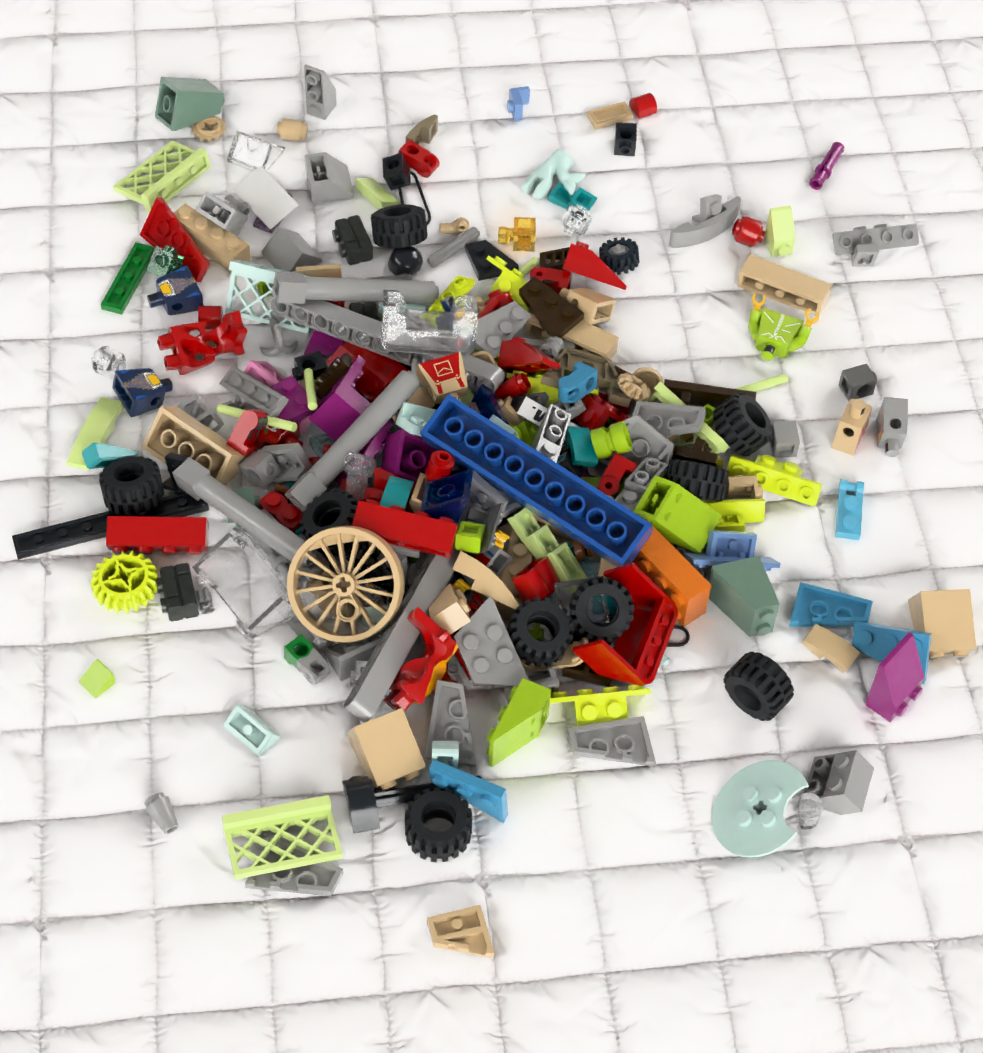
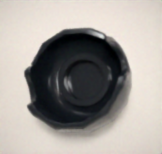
[388,246,423,276]

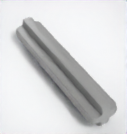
[427,227,480,268]

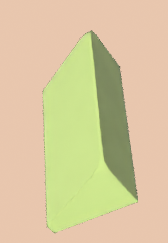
[356,178,399,210]

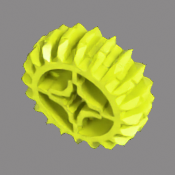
[90,550,159,614]

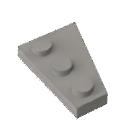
[457,301,532,359]
[632,401,706,437]
[424,680,476,767]
[245,838,344,896]

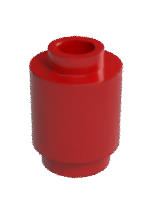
[425,450,455,486]

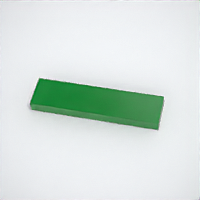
[101,242,157,315]

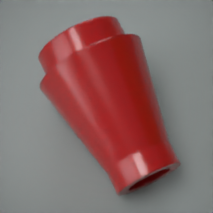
[495,373,531,400]

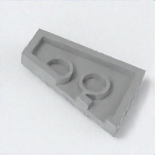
[567,716,656,767]

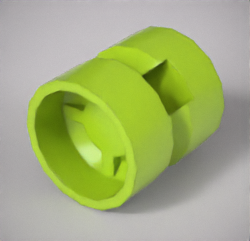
[591,421,632,460]

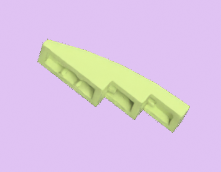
[67,397,123,471]
[507,508,588,594]

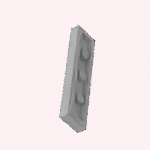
[219,365,289,418]

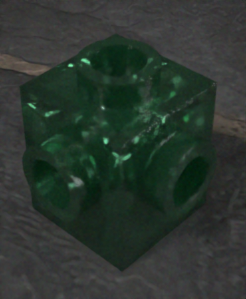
[146,245,184,277]

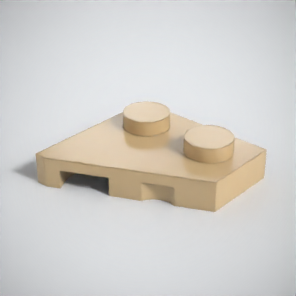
[427,905,495,958]

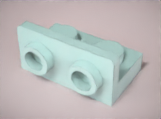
[395,402,436,436]

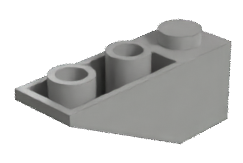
[304,64,337,120]
[531,404,571,463]

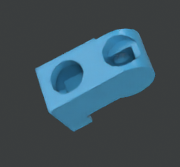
[558,361,597,403]

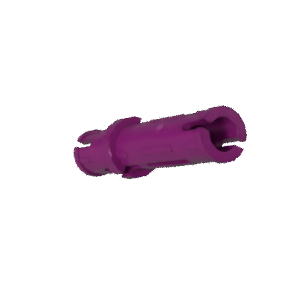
[809,142,845,190]

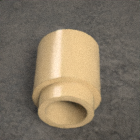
[276,118,308,142]

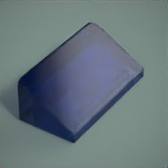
[471,384,509,425]

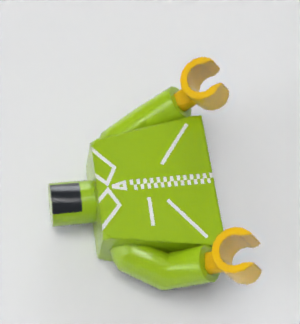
[748,293,819,361]

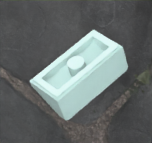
[223,704,281,756]

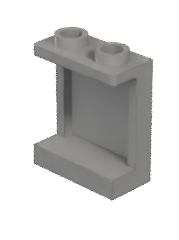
[461,471,525,518]

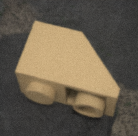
[428,583,471,634]

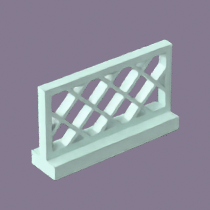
[225,260,311,334]

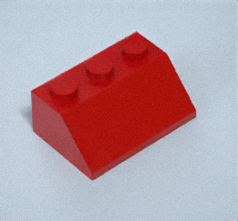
[327,342,408,402]

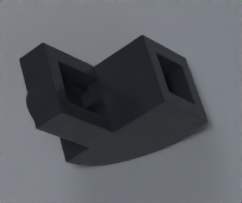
[342,776,380,833]

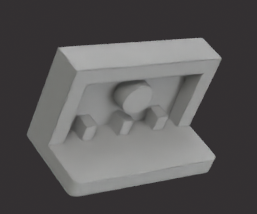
[259,443,312,483]

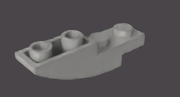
[615,456,668,512]

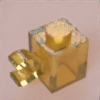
[498,217,536,252]

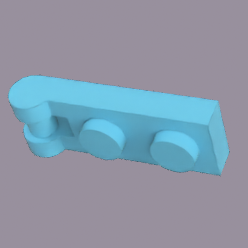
[835,479,864,541]

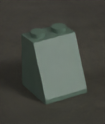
[155,77,224,131]
[709,556,780,637]

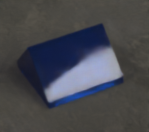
[421,469,473,524]

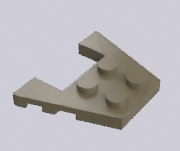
[541,347,631,408]

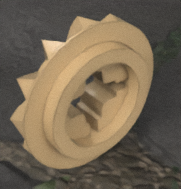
[192,116,226,142]
[617,373,651,401]

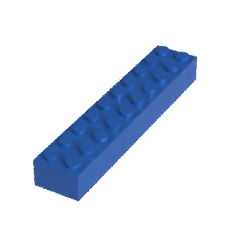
[420,394,653,567]

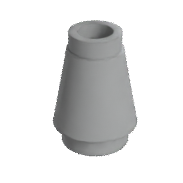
[144,792,179,834]

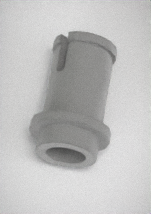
[224,194,251,216]

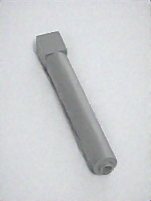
[272,272,439,304]
[284,370,420,512]
[172,457,316,568]

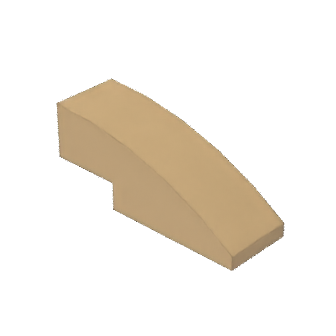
[452,551,521,609]

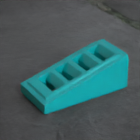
[82,443,138,469]

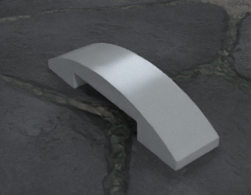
[669,196,741,248]

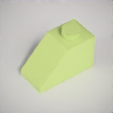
[764,205,795,257]

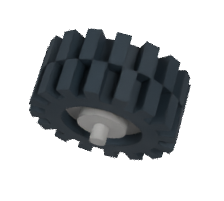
[599,237,640,275]

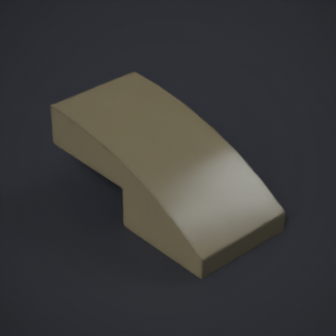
[405,114,438,145]

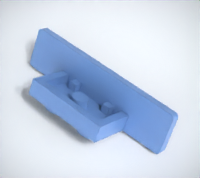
[684,530,781,571]

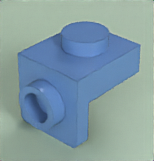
[507,86,530,121]

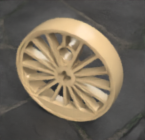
[287,526,405,643]

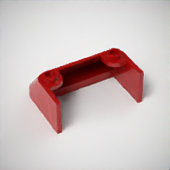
[572,563,678,686]

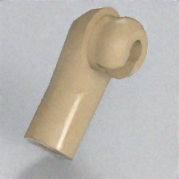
[439,217,469,234]

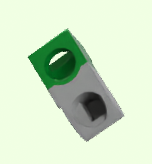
[284,634,331,685]

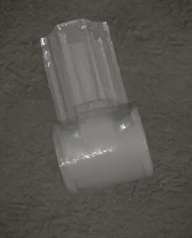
[342,451,375,502]

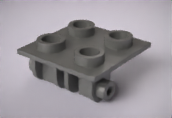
[462,503,504,557]

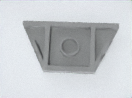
[606,414,675,479]
[454,596,529,688]

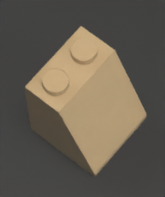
[908,589,977,658]
[347,708,426,791]

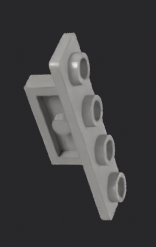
[832,224,919,255]

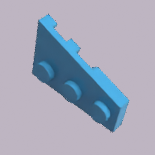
[789,582,873,627]
[852,621,932,684]
[429,760,508,823]

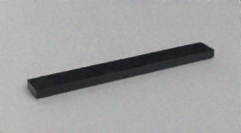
[12,492,209,560]

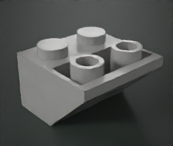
[304,152,354,203]
[801,750,874,815]

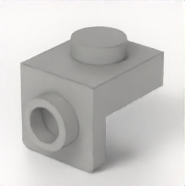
[692,194,722,224]

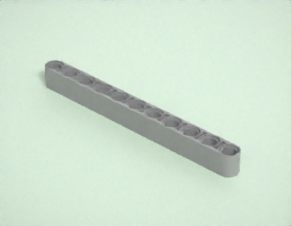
[271,298,505,395]
[343,497,473,723]

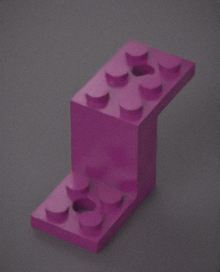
[309,356,394,485]

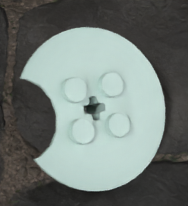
[712,760,809,857]

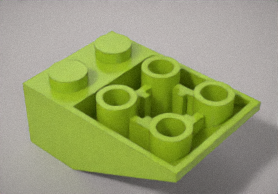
[633,475,722,554]
[486,678,551,767]

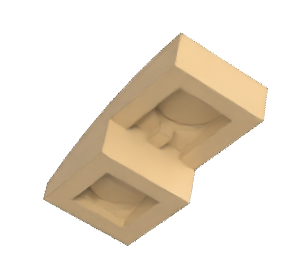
[801,624,860,673]

